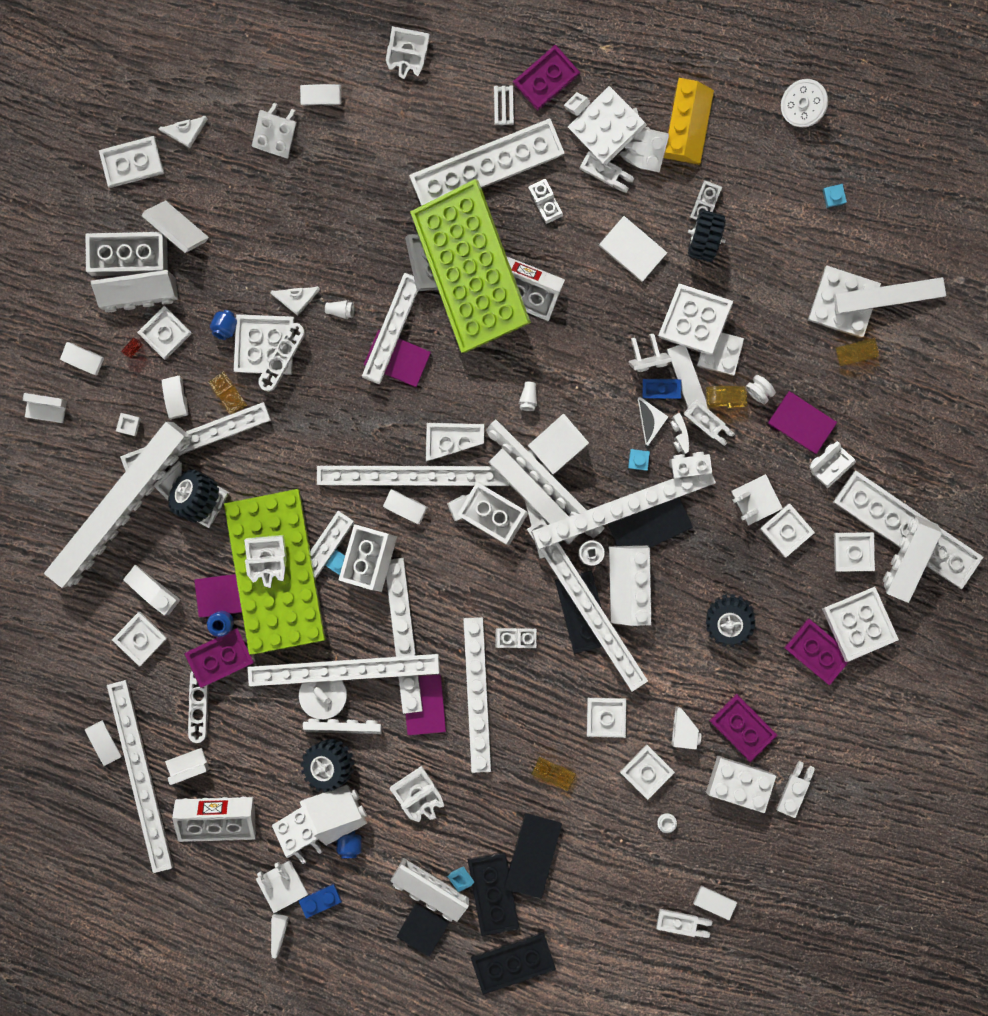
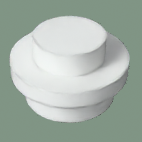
[657,813,677,833]

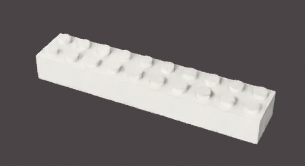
[44,422,191,588]

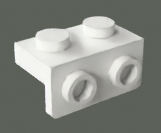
[810,441,856,488]
[669,452,712,478]

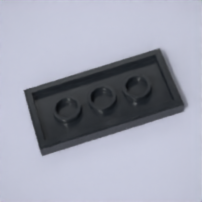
[607,497,693,548]
[555,570,603,654]
[504,812,562,899]
[467,852,519,936]
[471,932,556,995]

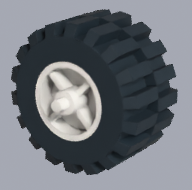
[688,210,726,263]
[168,469,219,523]
[706,594,755,647]
[301,739,355,792]

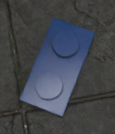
[642,379,682,399]
[298,883,342,918]

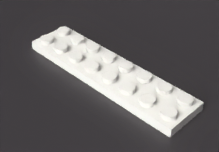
[409,119,565,206]
[833,470,983,589]

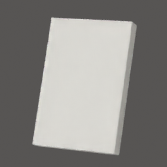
[99,136,164,188]
[142,201,209,253]
[599,216,667,282]

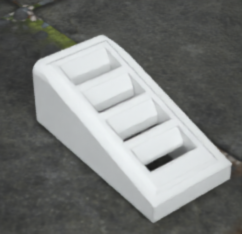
[271,913,289,958]

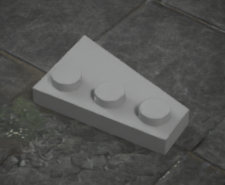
[405,234,438,291]

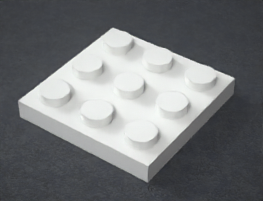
[568,86,647,166]
[808,266,881,338]
[658,284,733,356]
[234,315,294,375]
[822,587,899,662]

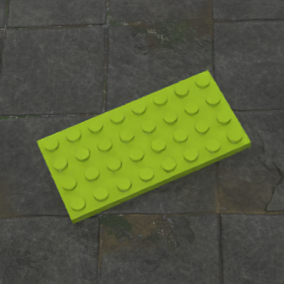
[410,179,531,353]
[224,489,326,655]

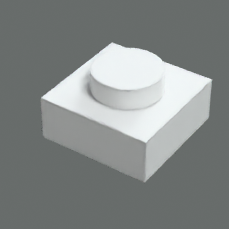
[564,92,590,116]
[116,413,141,436]

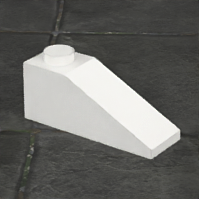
[123,565,181,615]

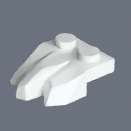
[386,26,430,79]
[619,127,669,172]
[244,535,286,588]
[390,766,444,822]

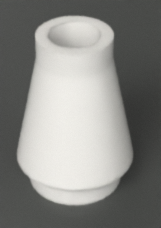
[325,300,354,319]
[518,382,537,411]

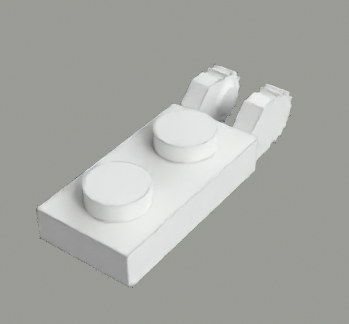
[579,151,634,193]
[684,399,735,446]
[776,761,815,818]
[656,909,713,938]

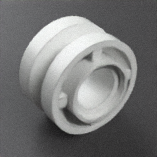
[745,375,776,405]

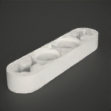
[259,323,305,392]
[188,672,209,743]

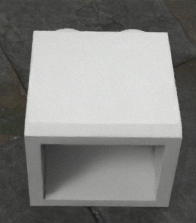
[528,414,589,476]
[300,785,367,846]

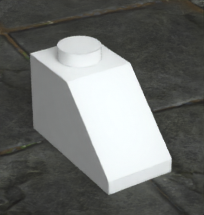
[671,706,701,749]

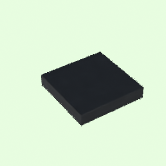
[396,902,449,957]

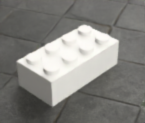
[86,232,168,276]
[883,516,942,603]

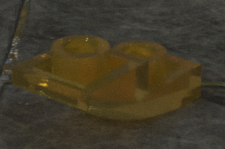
[836,338,880,366]
[208,371,247,415]
[706,386,747,408]
[532,757,577,791]

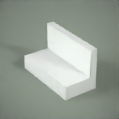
[23,393,67,423]
[165,748,210,785]

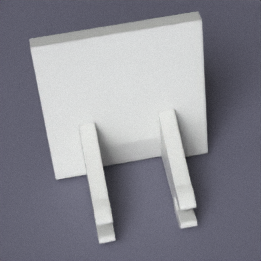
[252,103,297,159]
[628,334,672,372]
[731,474,783,525]
[272,807,323,864]
[256,860,308,913]

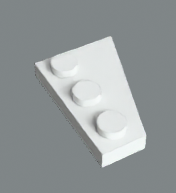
[426,423,484,462]

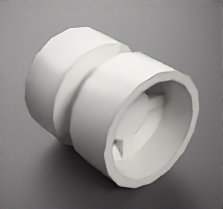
[578,541,604,565]

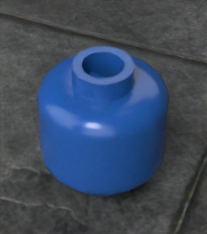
[210,310,237,340]
[207,610,234,637]
[337,830,362,858]

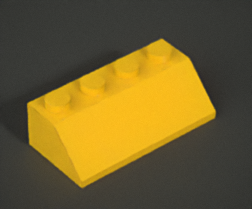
[663,78,714,165]

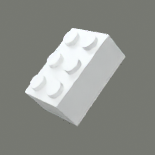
[339,524,397,592]
[706,756,776,813]

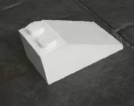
[457,482,528,546]

